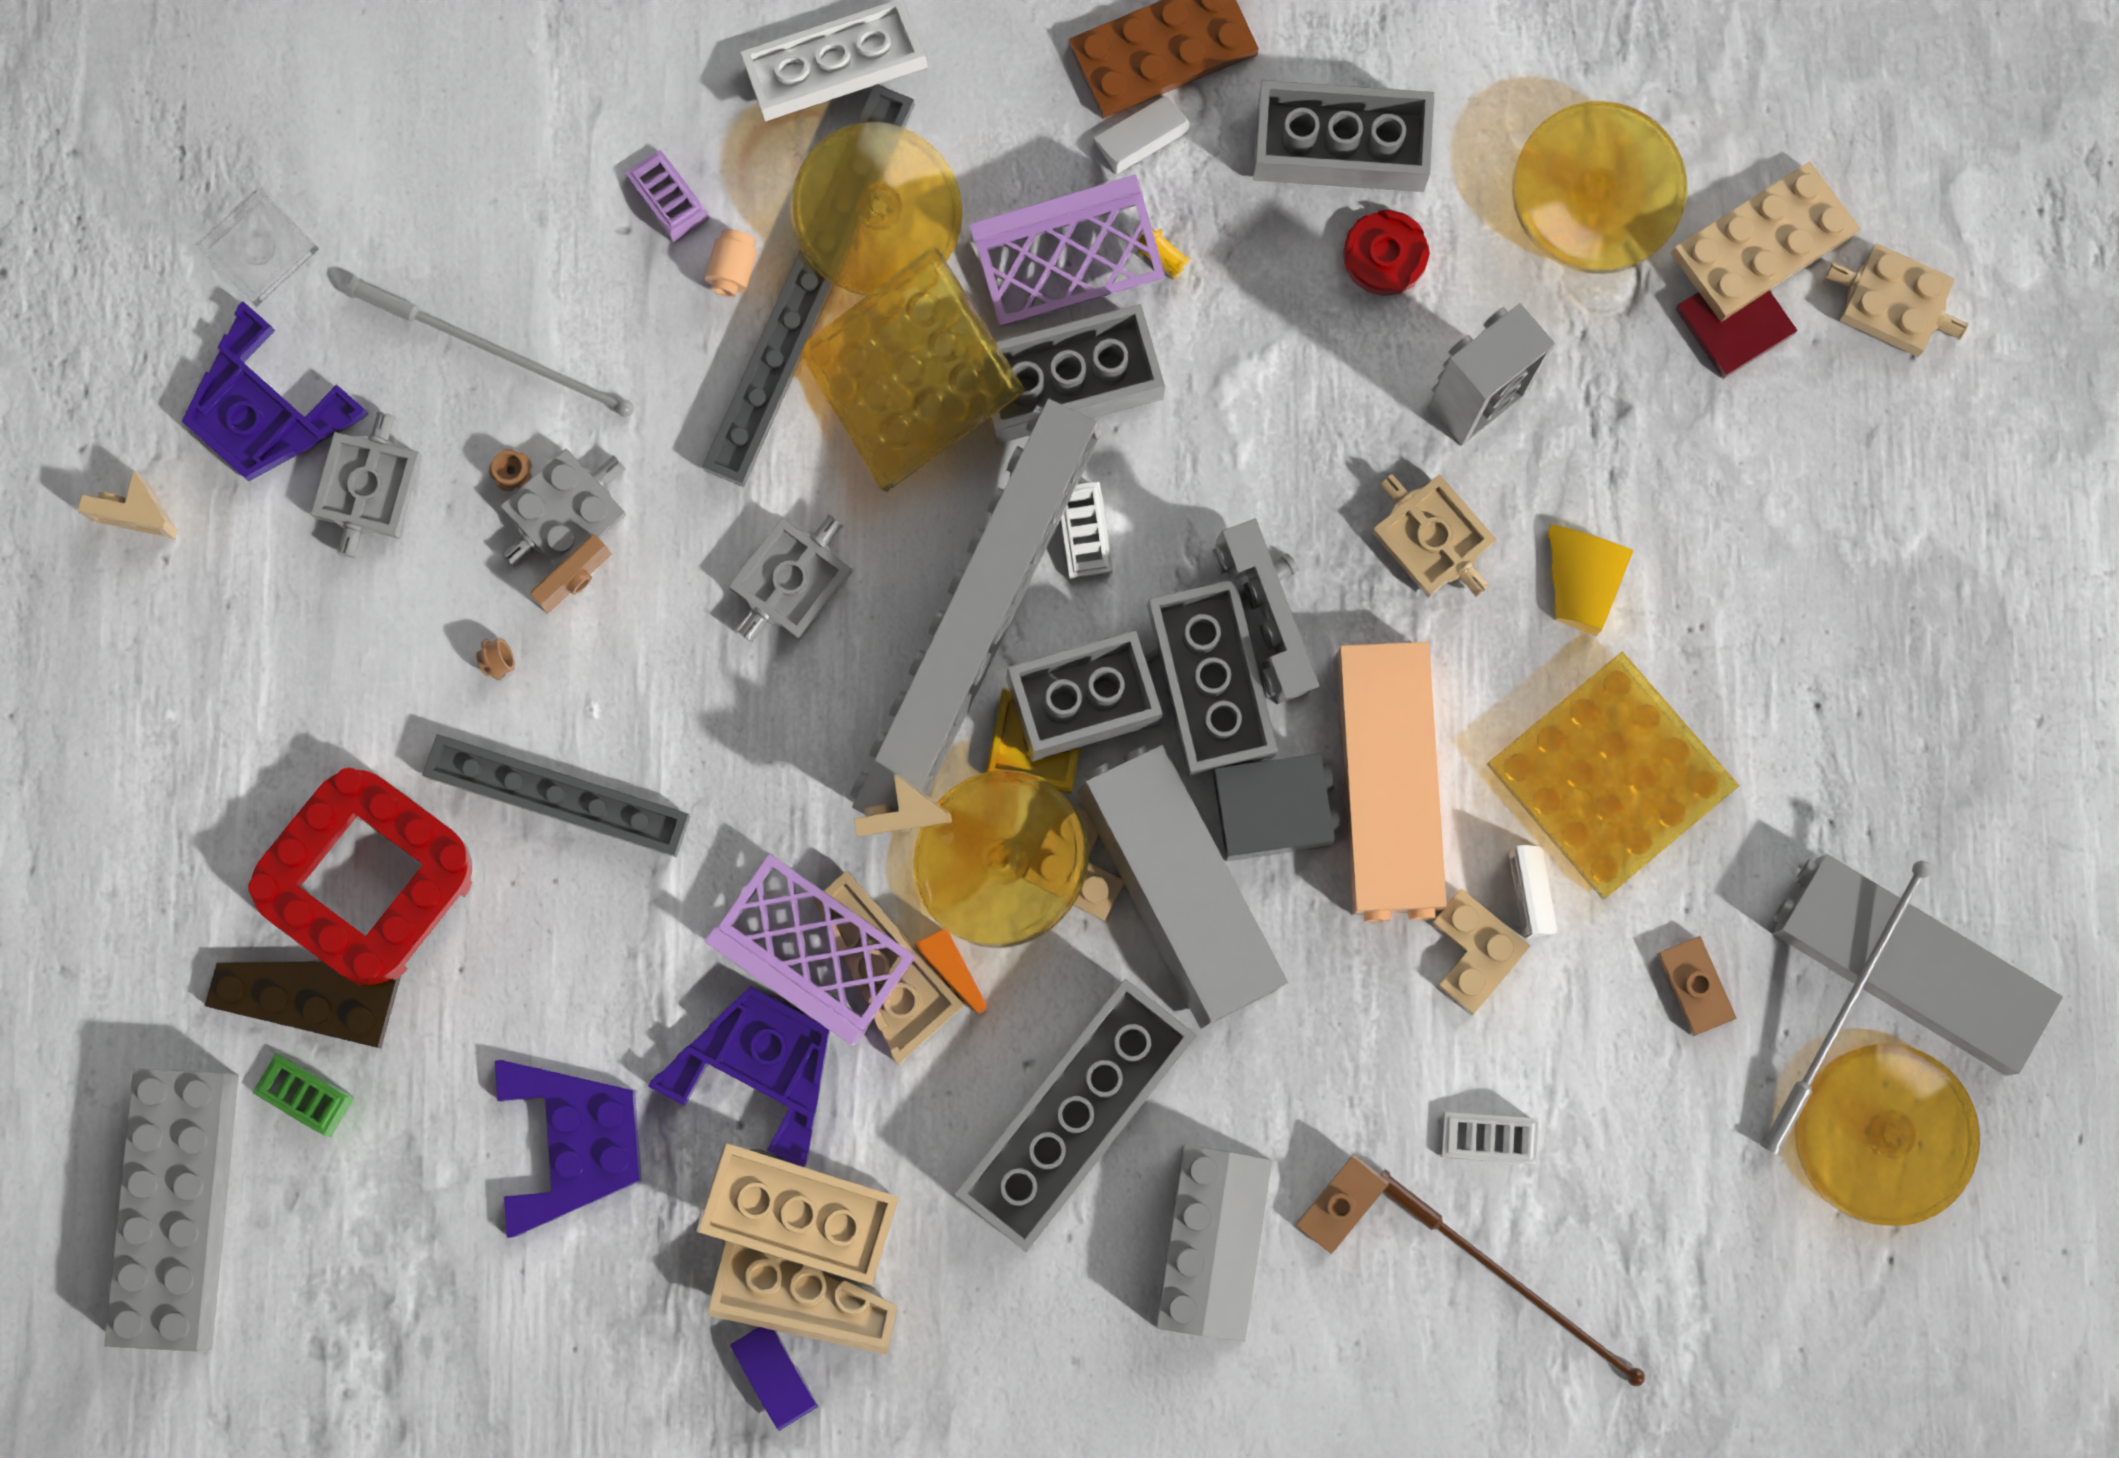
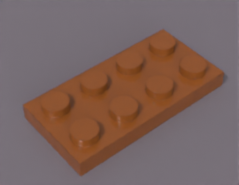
[1069,0,1259,119]

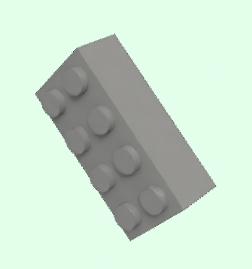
[1253,80,1434,192]
[1428,303,1556,446]
[972,304,1165,444]
[1147,579,1278,777]

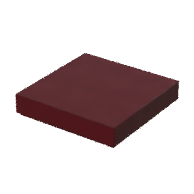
[1675,290,1798,379]

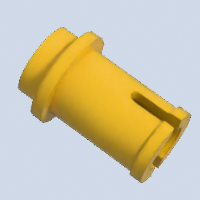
[1135,228,1191,280]

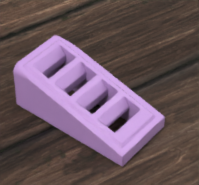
[625,149,709,243]

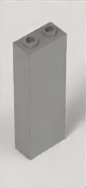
[1077,745,1288,1029]
[1772,854,2063,1076]

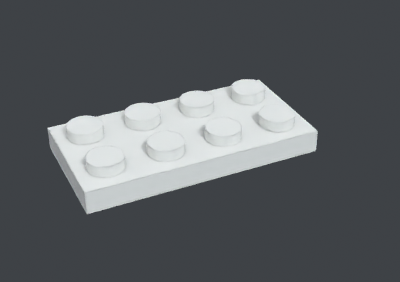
[740,0,928,121]

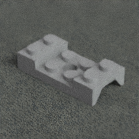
[1212,518,1320,705]

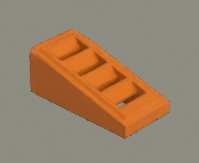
[914,928,988,1015]

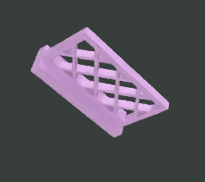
[969,174,1166,327]
[704,854,916,1045]

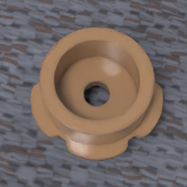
[489,449,532,492]
[476,638,515,680]

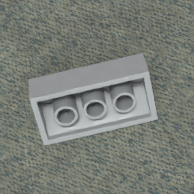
[1155,1145,1272,1342]

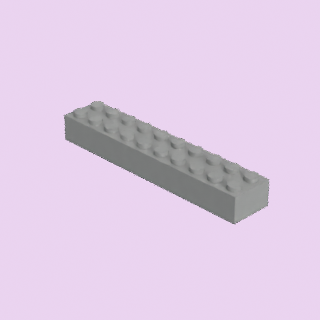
[850,398,1101,832]

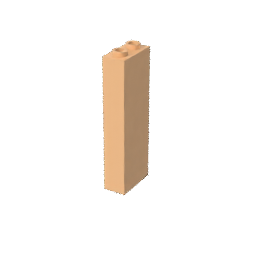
[1337,642,1447,922]

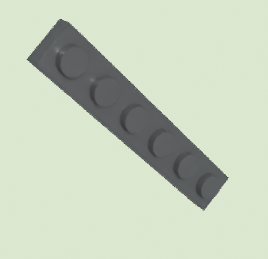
[422,734,691,858]

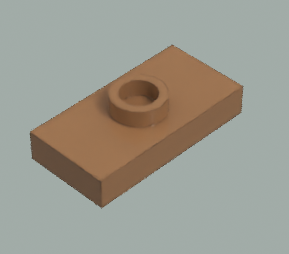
[530,534,612,614]
[1657,936,1737,1036]
[1296,1153,1389,1254]

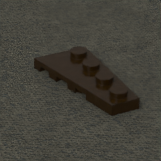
[204,961,401,1049]

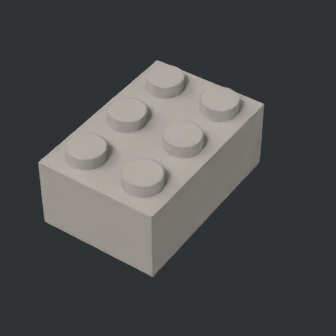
[1006,630,1163,762]

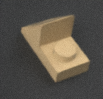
[77,471,177,539]
[854,775,952,837]

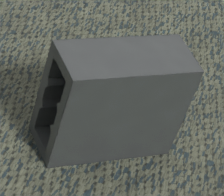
[1213,753,1341,862]

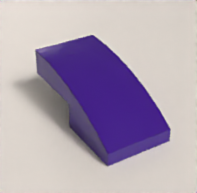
[730,1327,819,1431]

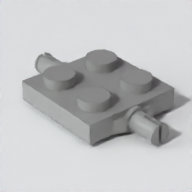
[310,412,422,558]
[501,448,626,567]
[728,514,852,643]

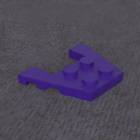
[182,301,368,482]
[648,986,830,1167]
[495,1060,642,1238]

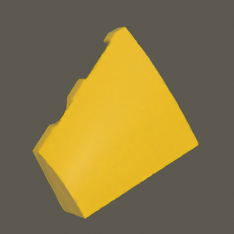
[1547,524,1634,636]

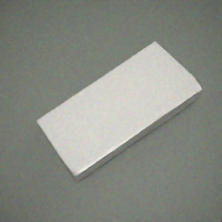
[1094,95,1190,175]
[1509,845,1557,939]

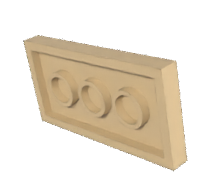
[1670,161,1861,322]
[696,1143,899,1286]

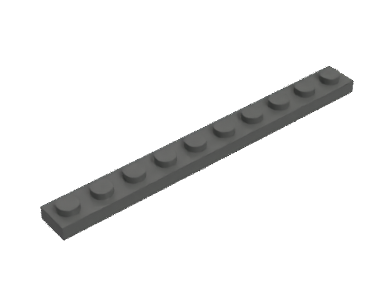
[702,84,915,487]

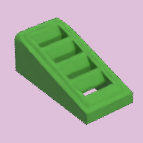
[252,1053,354,1137]

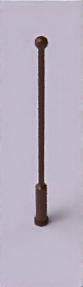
[1380,1169,1645,1386]

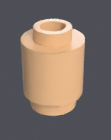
[705,229,757,297]

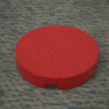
[1343,209,1430,296]

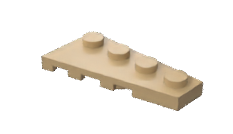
[813,871,966,1065]
[708,1241,897,1355]

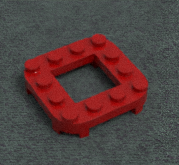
[248,767,472,985]

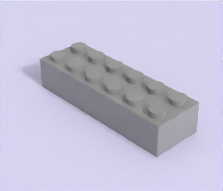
[954,978,1197,1252]
[104,1068,238,1352]

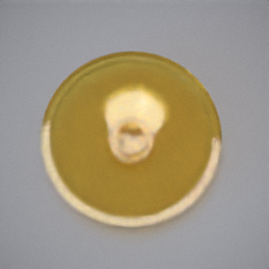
[1512,101,1687,274]
[790,122,963,297]
[913,770,1089,948]
[1795,1044,1980,1226]

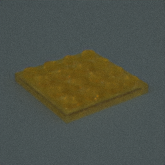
[801,247,1026,492]
[1486,651,1740,900]

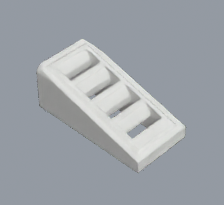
[1060,482,1113,579]
[1441,1112,1539,1165]

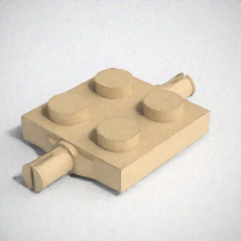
[1825,243,1969,357]
[1372,474,1497,598]

